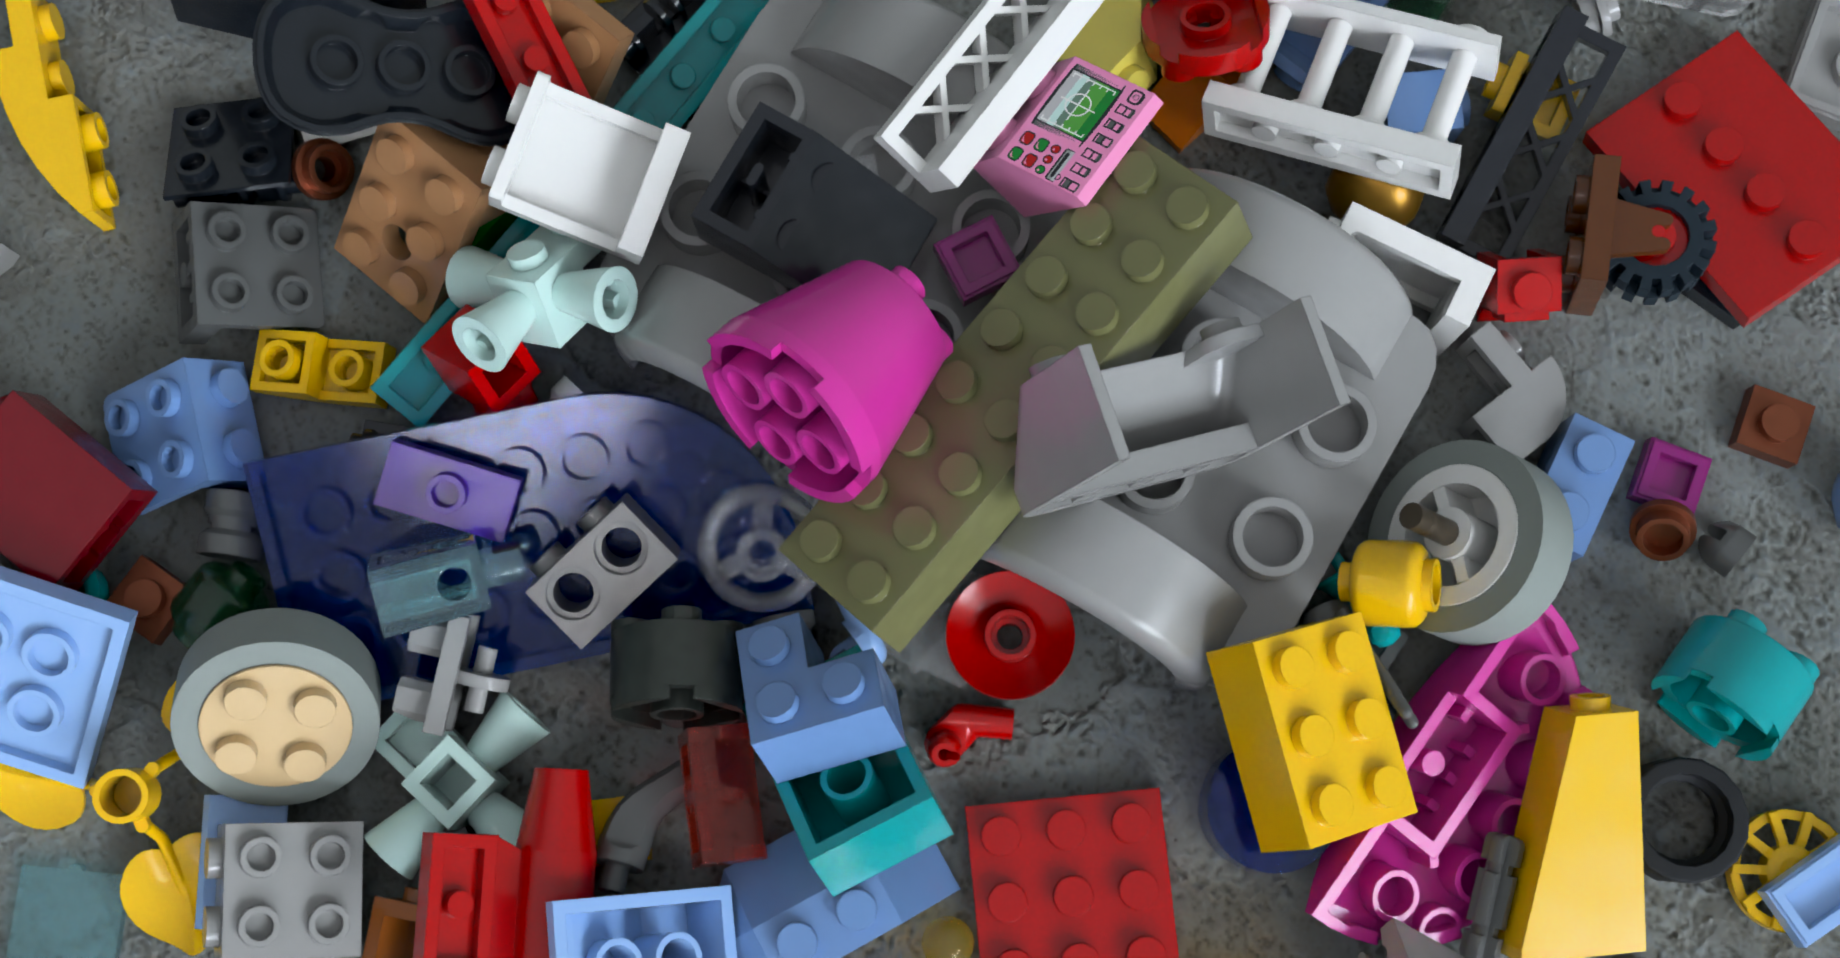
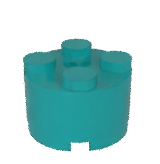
[1651,609,1820,761]

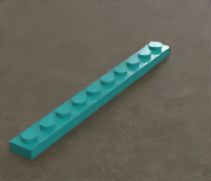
[370,0,770,429]

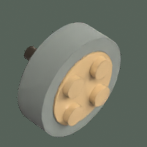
[170,608,381,806]

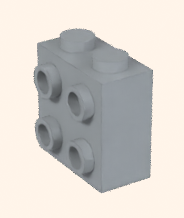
[202,821,364,958]

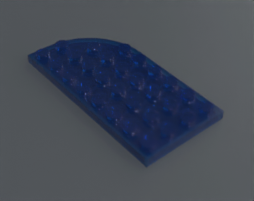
[243,391,814,700]

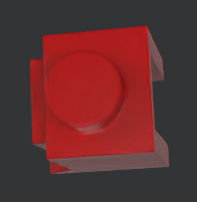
[1477,248,1562,322]

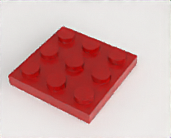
[965,787,1179,958]

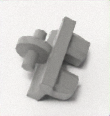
[392,613,511,736]

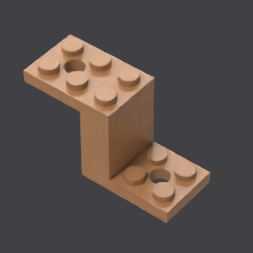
[334,0,635,324]

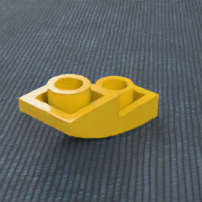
[249,329,397,409]

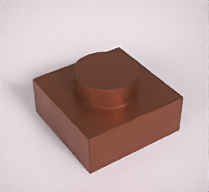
[1727,384,1816,469]
[107,555,200,646]

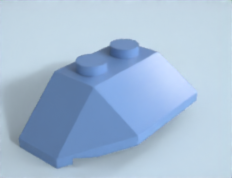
[720,830,960,958]

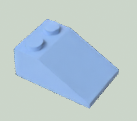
[545,885,737,958]

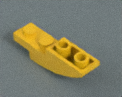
[0,0,119,231]

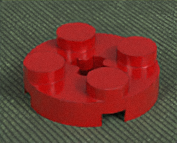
[1141,0,1270,82]

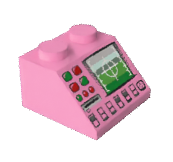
[974,56,1164,217]

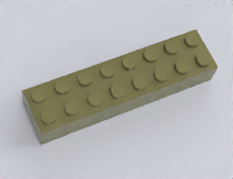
[778,136,1253,653]

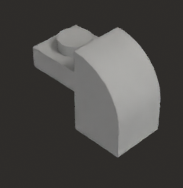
[1455,321,1566,459]

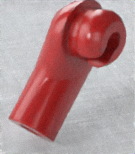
[924,703,1014,767]

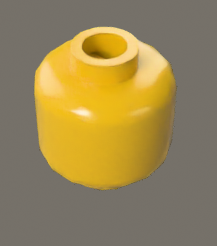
[1338,539,1442,628]

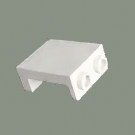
[481,71,691,265]
[1328,201,1496,356]

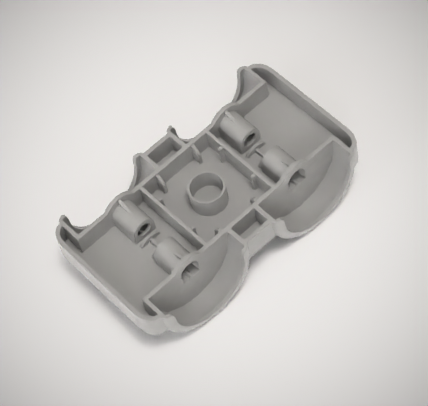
[600,0,1437,690]

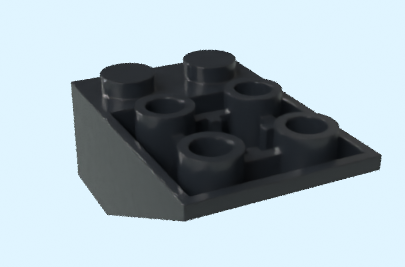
[691,101,937,289]

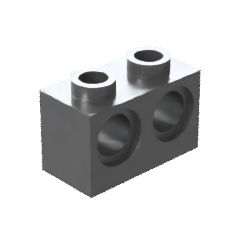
[525,492,681,650]

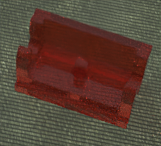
[678,723,768,869]

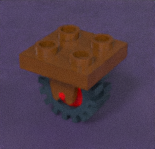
[1562,154,1717,316]

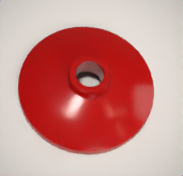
[946,571,1075,700]

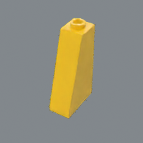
[1498,693,1646,958]

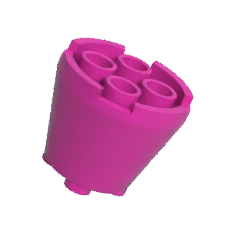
[702,260,954,503]

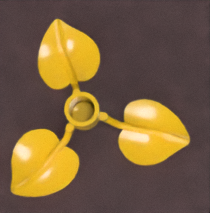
[0,681,206,956]

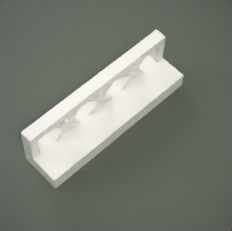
[873,0,1104,193]

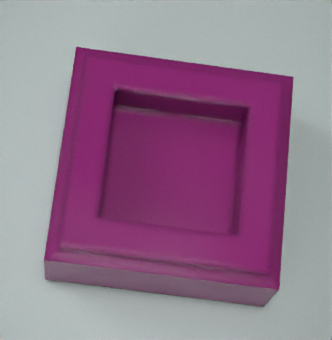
[933,215,1020,307]
[1626,437,1712,514]

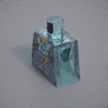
[367,533,527,638]

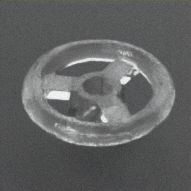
[697,484,817,612]

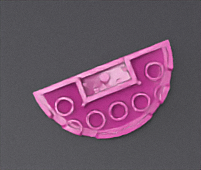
[1305,604,1593,945]

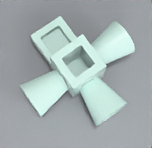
[445,226,638,372]
[364,692,551,880]

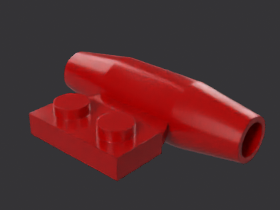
[413,768,597,958]

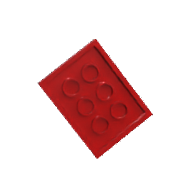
[1582,30,1840,328]

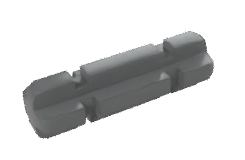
[1459,832,1525,958]

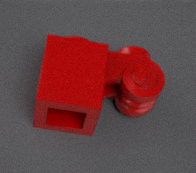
[421,304,541,436]

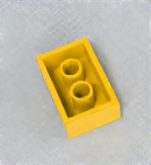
[1206,611,1418,853]

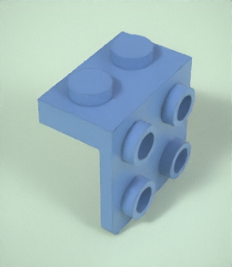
[103,357,269,515]

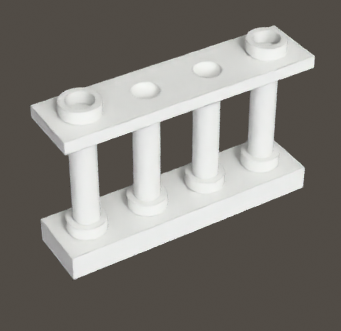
[1201,0,1502,200]

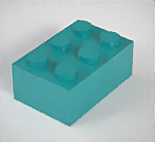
[743,644,954,897]

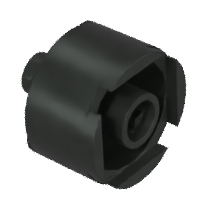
[609,605,744,731]

